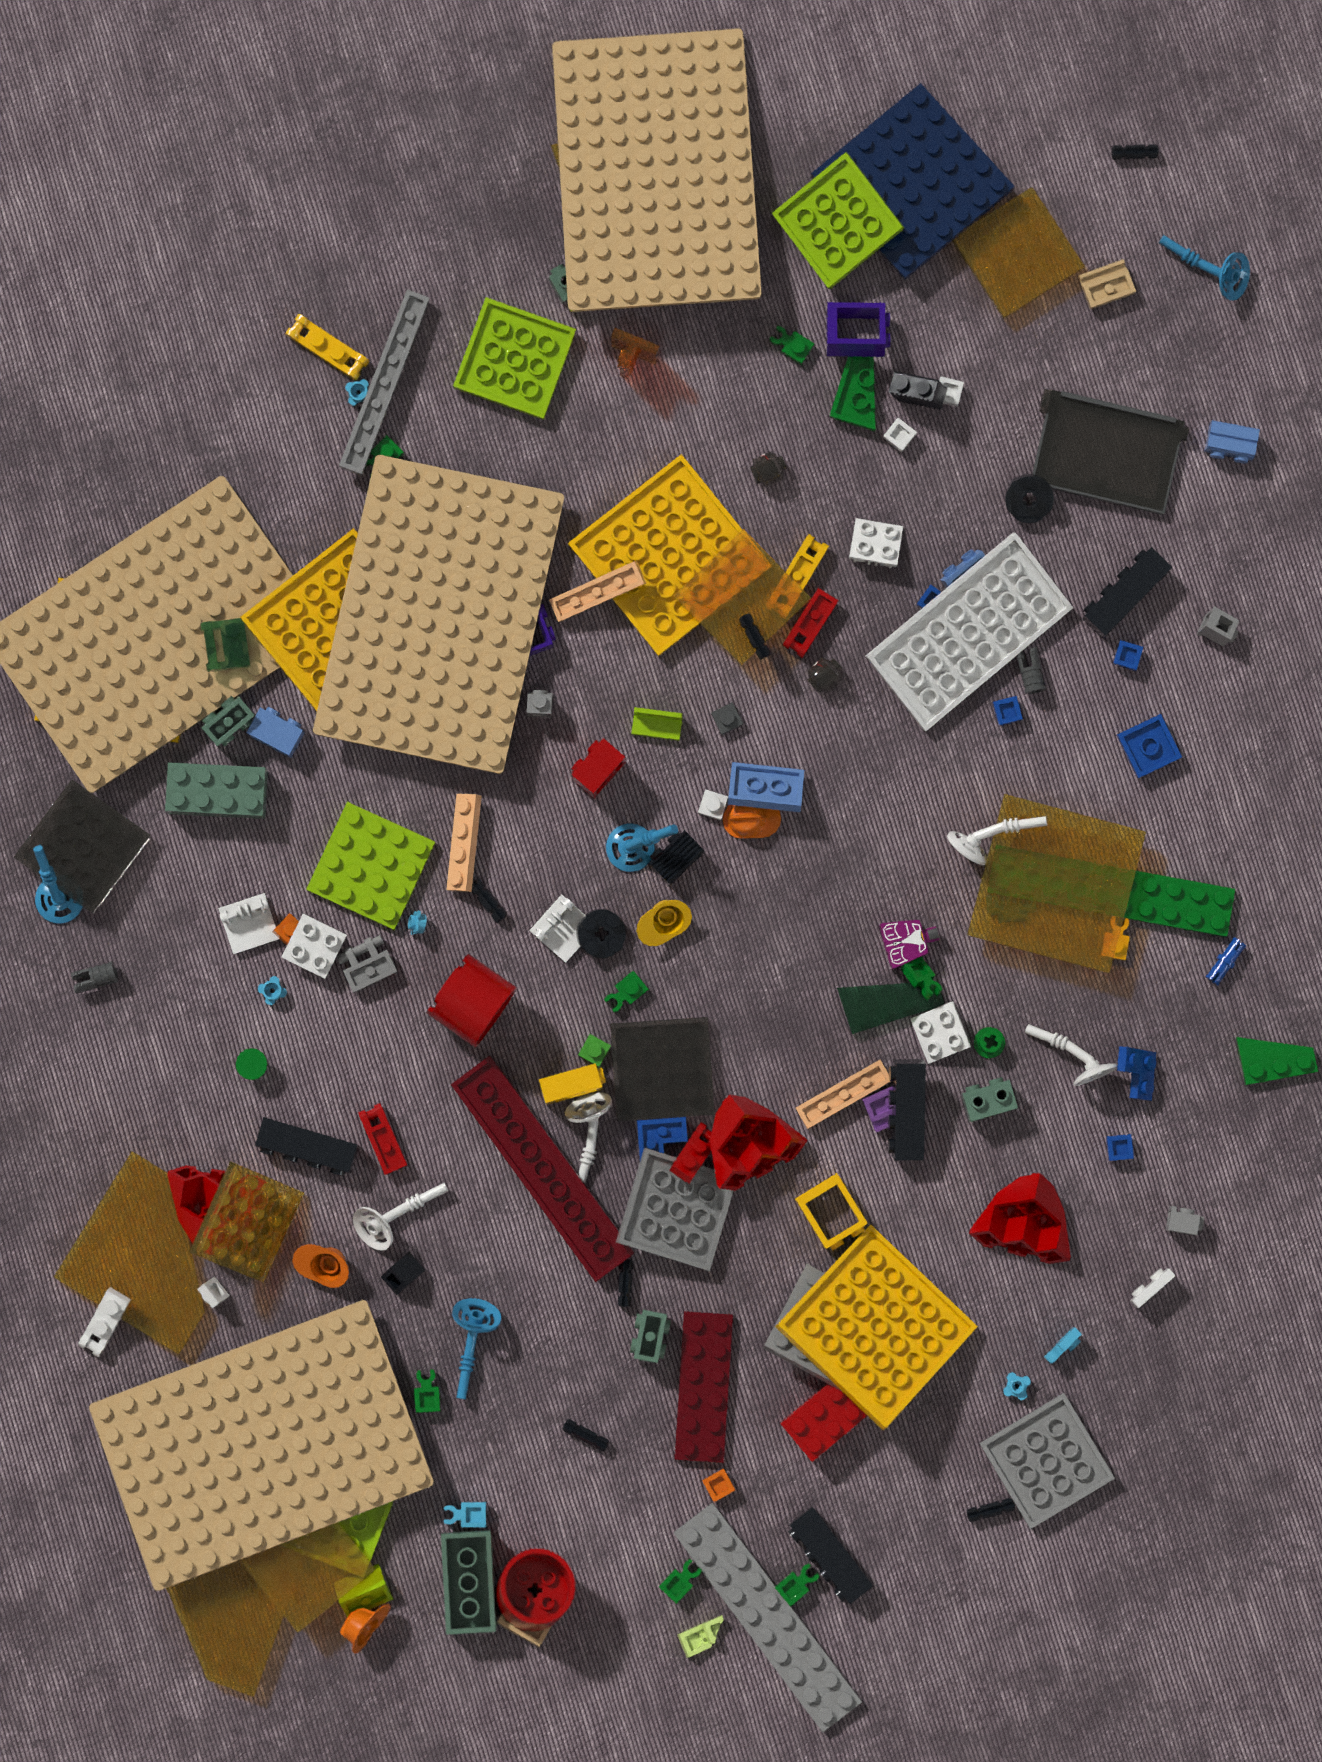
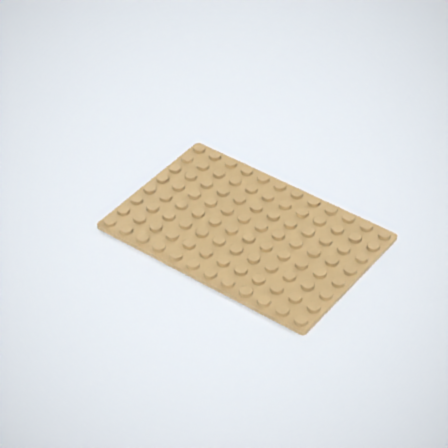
[552,29,762,312]
[313,455,564,774]
[0,476,293,793]
[89,1300,434,1591]

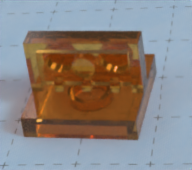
[611,328,660,379]

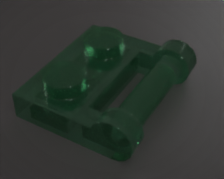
[200,618,250,672]

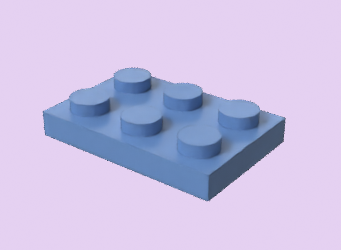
[728,762,804,812]

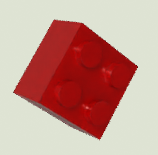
[571,738,626,799]

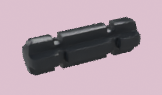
[1111,144,1159,160]
[739,614,771,660]
[472,879,507,923]
[618,1259,633,1307]
[563,1419,609,1451]
[966,1498,1015,1522]

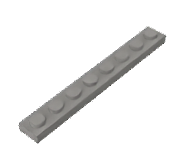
[339,290,430,476]

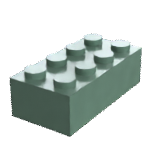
[165,762,268,819]
[441,1530,497,1635]

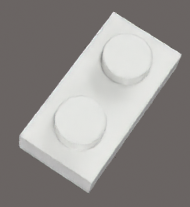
[1130,1268,1175,1308]

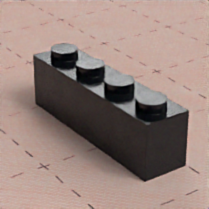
[1082,547,1172,639]
[887,1059,926,1161]
[255,1117,359,1176]
[788,1506,873,1604]

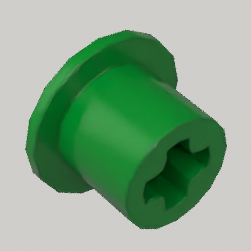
[974,1027,1005,1059]
[236,1048,268,1080]

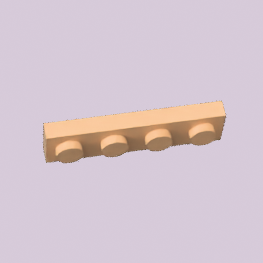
[549,561,646,622]
[446,794,482,892]
[795,1060,891,1129]

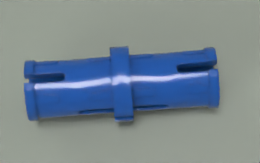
[1205,937,1246,986]

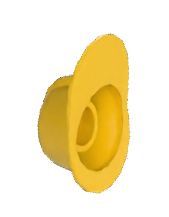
[636,900,692,946]

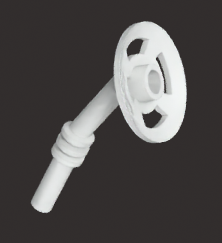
[947,816,1047,865]
[1025,1024,1118,1086]
[565,1092,612,1183]
[353,1182,449,1250]

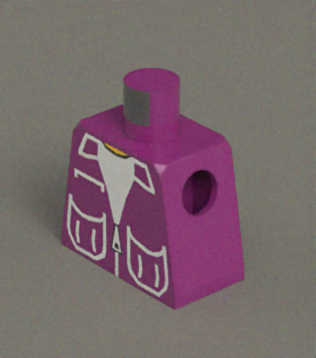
[879,920,939,970]

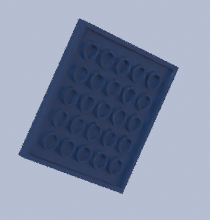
[811,83,1015,280]

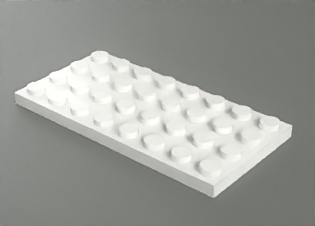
[865,532,1073,731]

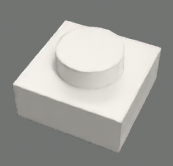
[940,376,964,407]
[883,418,917,453]
[698,789,728,820]
[197,1277,230,1309]

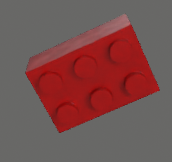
[780,1383,867,1462]

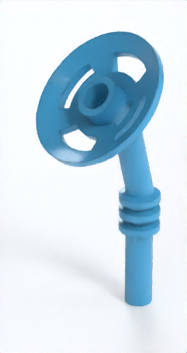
[1159,235,1250,301]
[606,823,678,872]
[33,845,84,924]
[452,1298,501,1400]

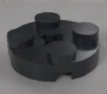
[1005,474,1054,523]
[576,909,626,958]

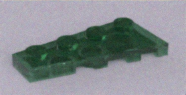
[837,981,945,1034]

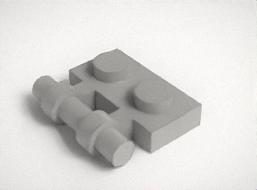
[336,935,398,993]

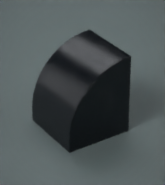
[381,1252,425,1295]

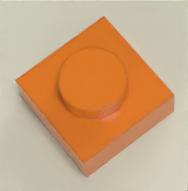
[272,913,299,945]
[702,1468,735,1502]

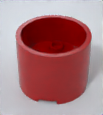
[426,954,517,1048]
[495,1549,575,1632]

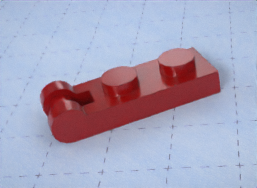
[782,588,839,658]
[358,1103,408,1175]
[669,1122,712,1184]

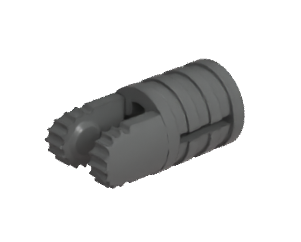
[1017,647,1046,694]
[71,961,118,993]

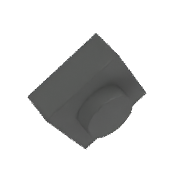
[711,702,743,735]

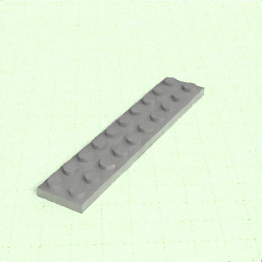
[673,1502,862,1732]

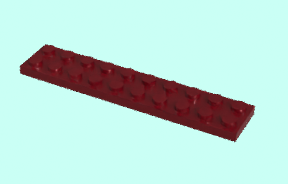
[451,1055,636,1282]

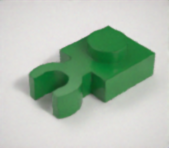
[769,326,815,365]
[364,435,404,478]
[900,957,943,1000]
[604,971,649,1013]
[414,1369,441,1413]
[658,1559,702,1604]
[774,1563,819,1607]

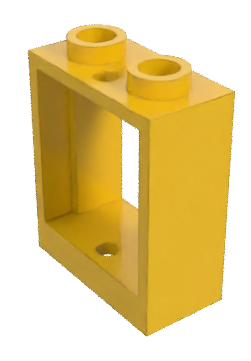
[539,1063,606,1105]
[795,1173,868,1251]

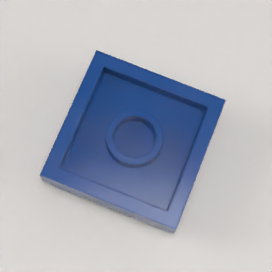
[1116,714,1182,779]

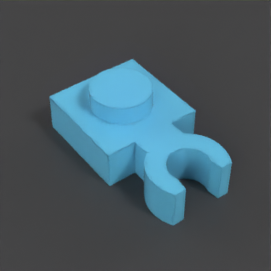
[1044,1327,1082,1364]
[444,1502,486,1527]

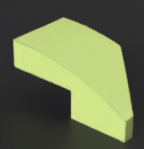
[677,1616,723,1658]

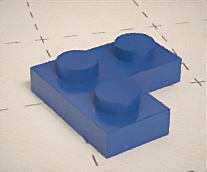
[1117,1047,1156,1101]
[637,1117,688,1160]

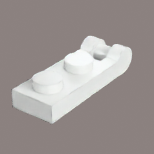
[78,1287,131,1358]

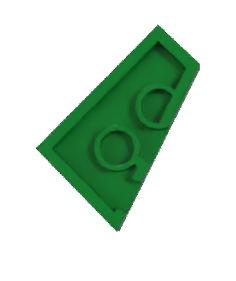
[829,357,876,432]
[1235,1037,1318,1085]

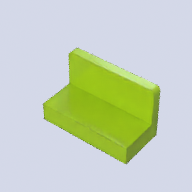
[631,707,683,741]
[334,1564,393,1617]

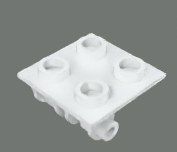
[849,518,903,568]
[218,893,279,954]
[529,894,585,963]
[282,914,347,979]
[911,1001,971,1064]

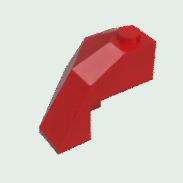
[710,1094,808,1191]
[167,1165,271,1254]
[969,1173,1071,1264]

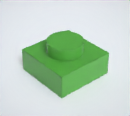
[578,1034,611,1067]

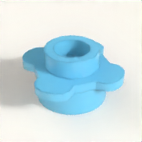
[345,379,369,406]
[408,910,427,935]
[258,976,287,1005]
[1003,1373,1031,1400]

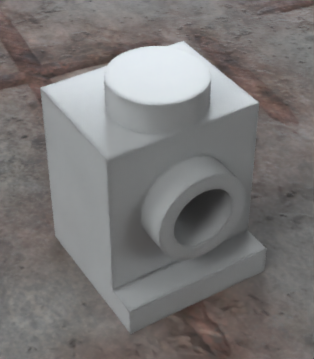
[1197,607,1239,647]
[527,690,553,718]
[1165,1206,1204,1235]

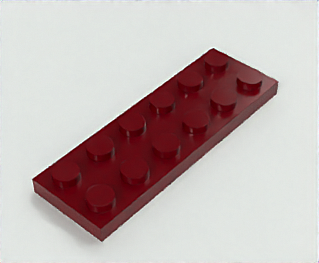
[675,1311,733,1463]

